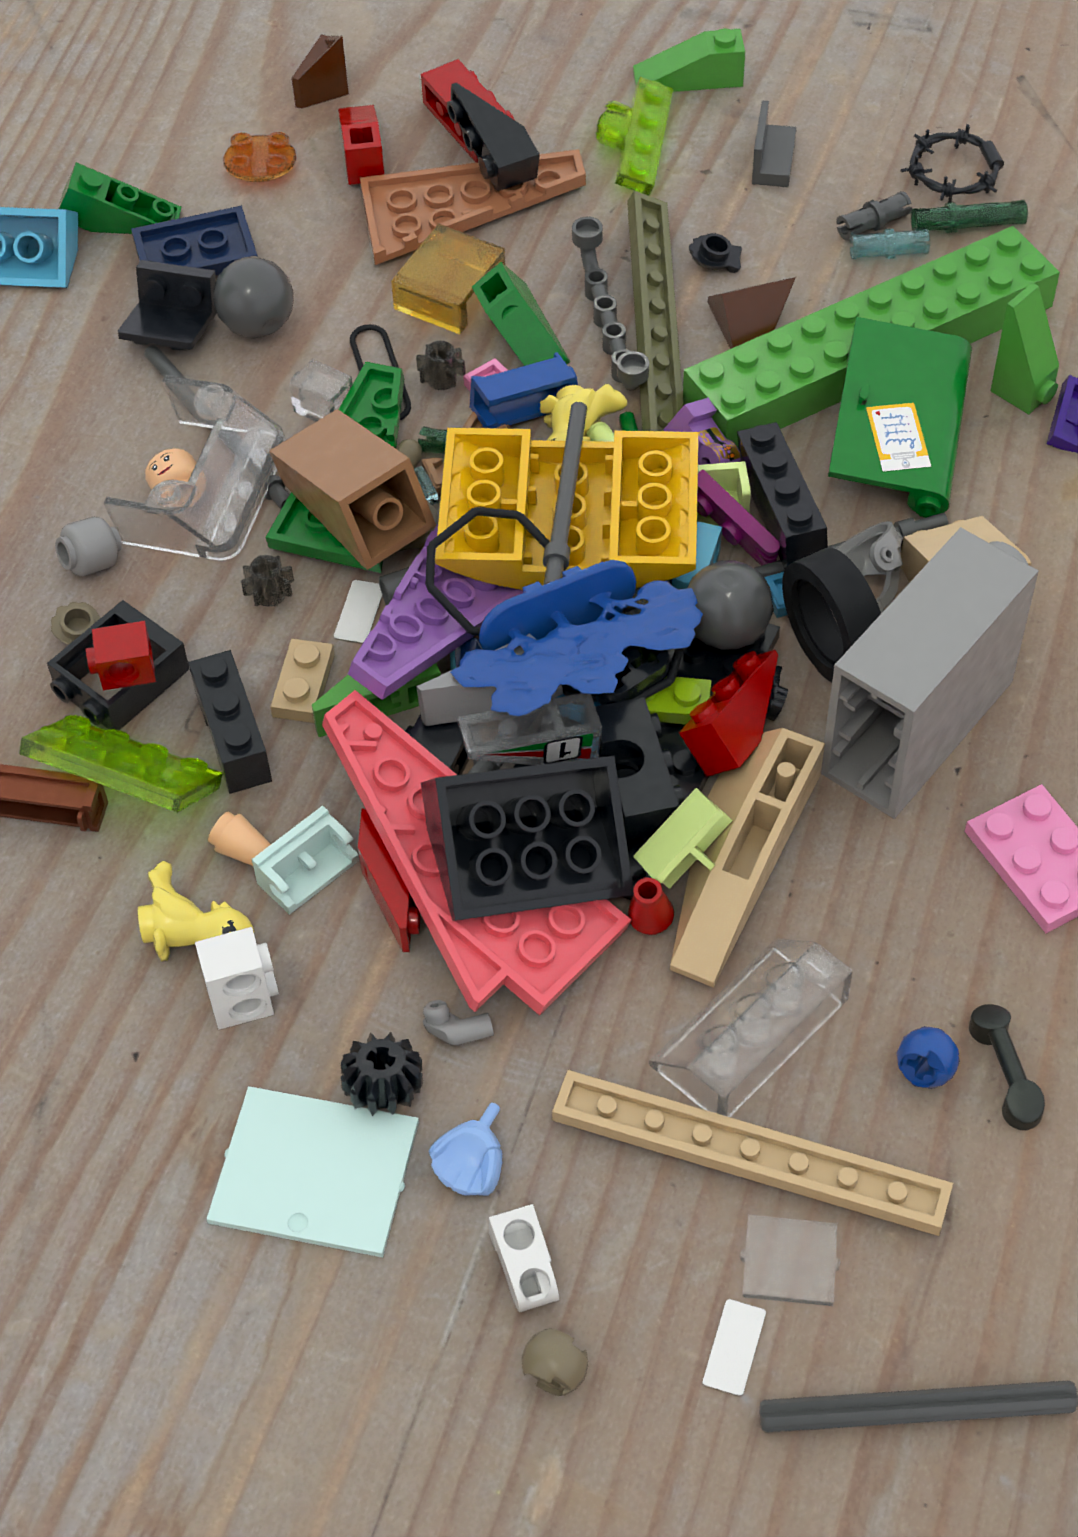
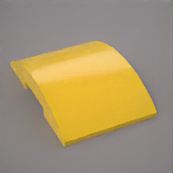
[435,428,698,590]

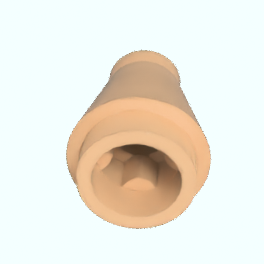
[208,811,271,866]

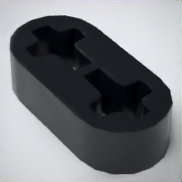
[594,646,669,705]

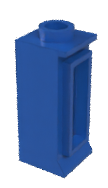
[469,352,578,428]

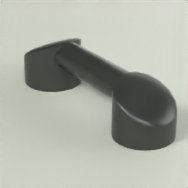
[969,1004,1045,1130]

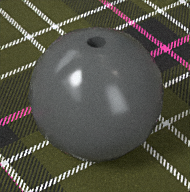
[213,256,294,339]
[687,560,774,650]

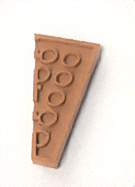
[360,149,586,265]

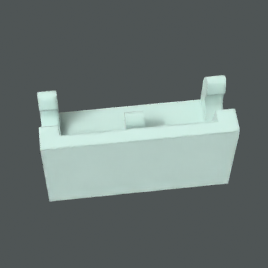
[252,805,359,915]

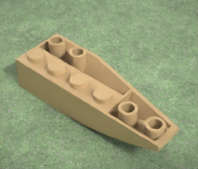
[670,728,825,988]

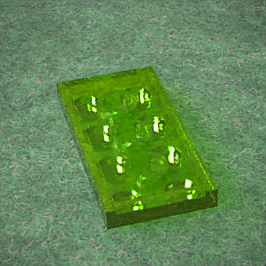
[19,715,223,813]

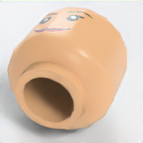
[145,448,205,510]

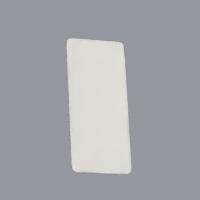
[334,580,382,643]
[703,1299,766,1396]

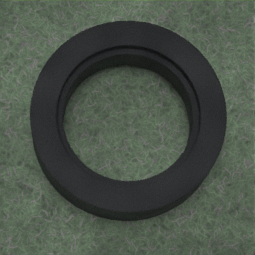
[782,548,881,683]

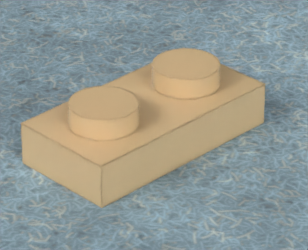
[270,638,335,723]

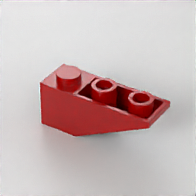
[338,105,385,185]
[679,650,778,776]
[358,808,420,952]

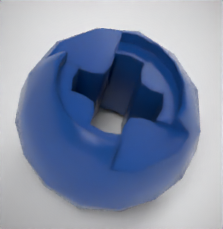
[897,1026,960,1089]

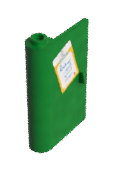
[828,317,972,518]

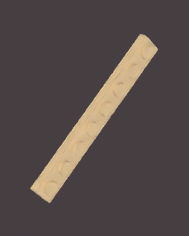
[552,1070,953,1236]

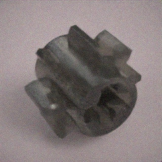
[416,341,466,390]
[241,555,294,607]

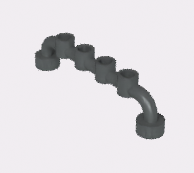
[572,216,649,391]

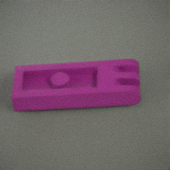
[697,469,780,565]

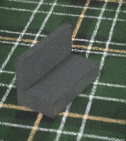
[752,100,797,187]

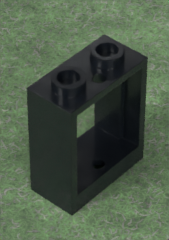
[47,600,190,734]

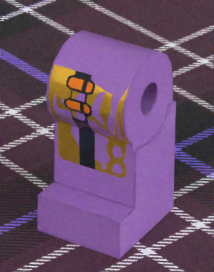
[663,398,741,465]

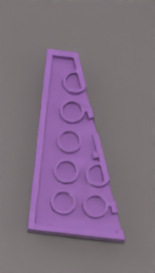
[348,524,523,700]

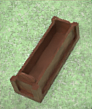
[0,764,108,832]

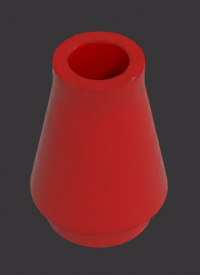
[628,878,674,935]

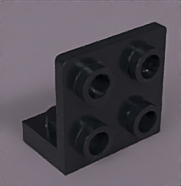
[118,260,217,351]

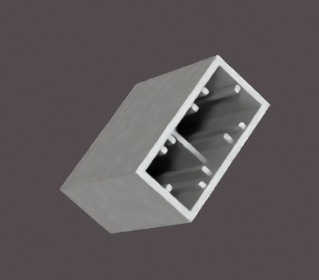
[821,527,1039,819]

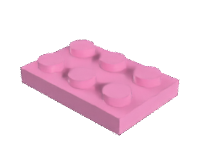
[965,784,1078,933]

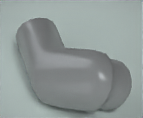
[423,1000,494,1046]

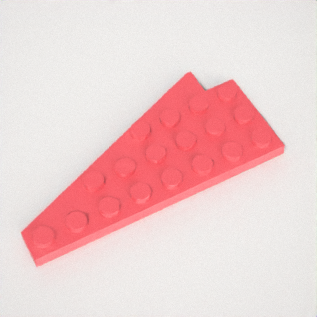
[322,690,631,1015]

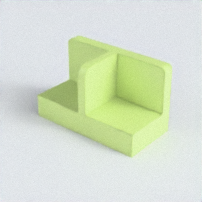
[633,788,733,889]

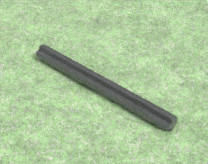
[759,1380,1078,1432]

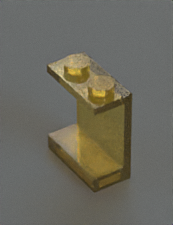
[391,224,506,334]

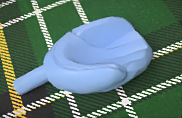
[429,1103,502,1196]

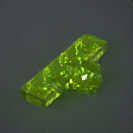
[595,77,674,196]

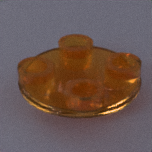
[223,132,297,182]

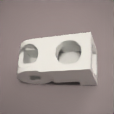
[489,1204,559,1313]

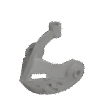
[835,521,903,613]

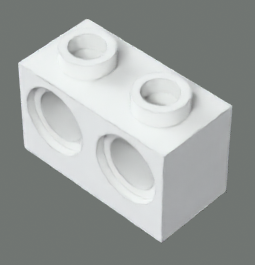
[195,927,279,1030]

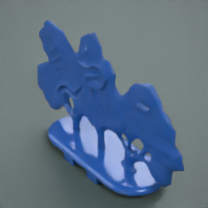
[450,560,703,716]

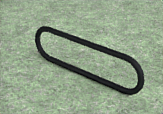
[350,324,411,420]

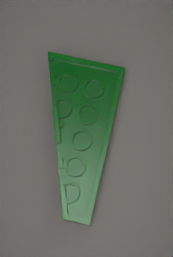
[265,362,404,573]

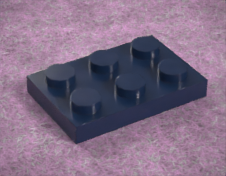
[131,205,258,276]

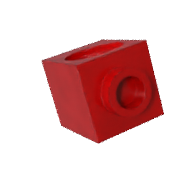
[86,621,156,691]

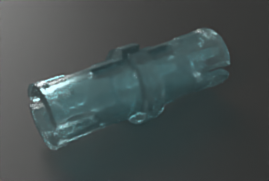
[850,228,930,259]

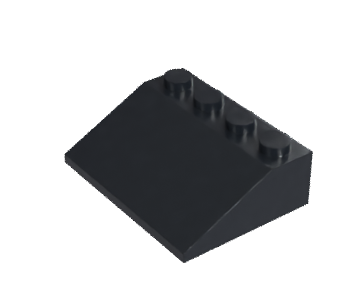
[421,756,634,921]

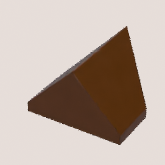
[292,34,349,108]
[707,277,796,349]

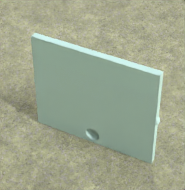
[206,1086,419,1257]

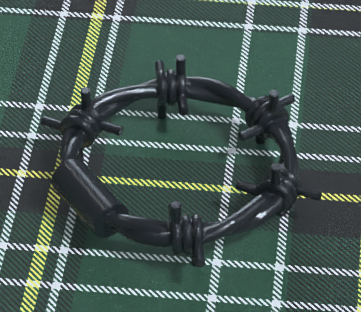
[900,124,1004,203]

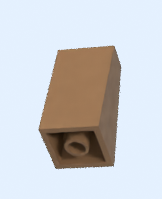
[269,409,437,570]

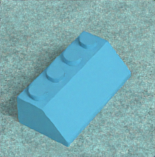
[0,207,78,288]

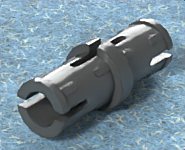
[836,191,912,240]

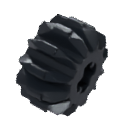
[341,1032,423,1116]

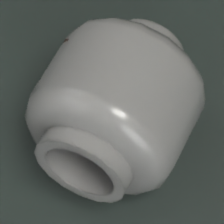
[55,517,122,576]

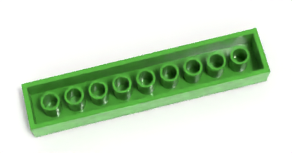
[683,226,1060,447]

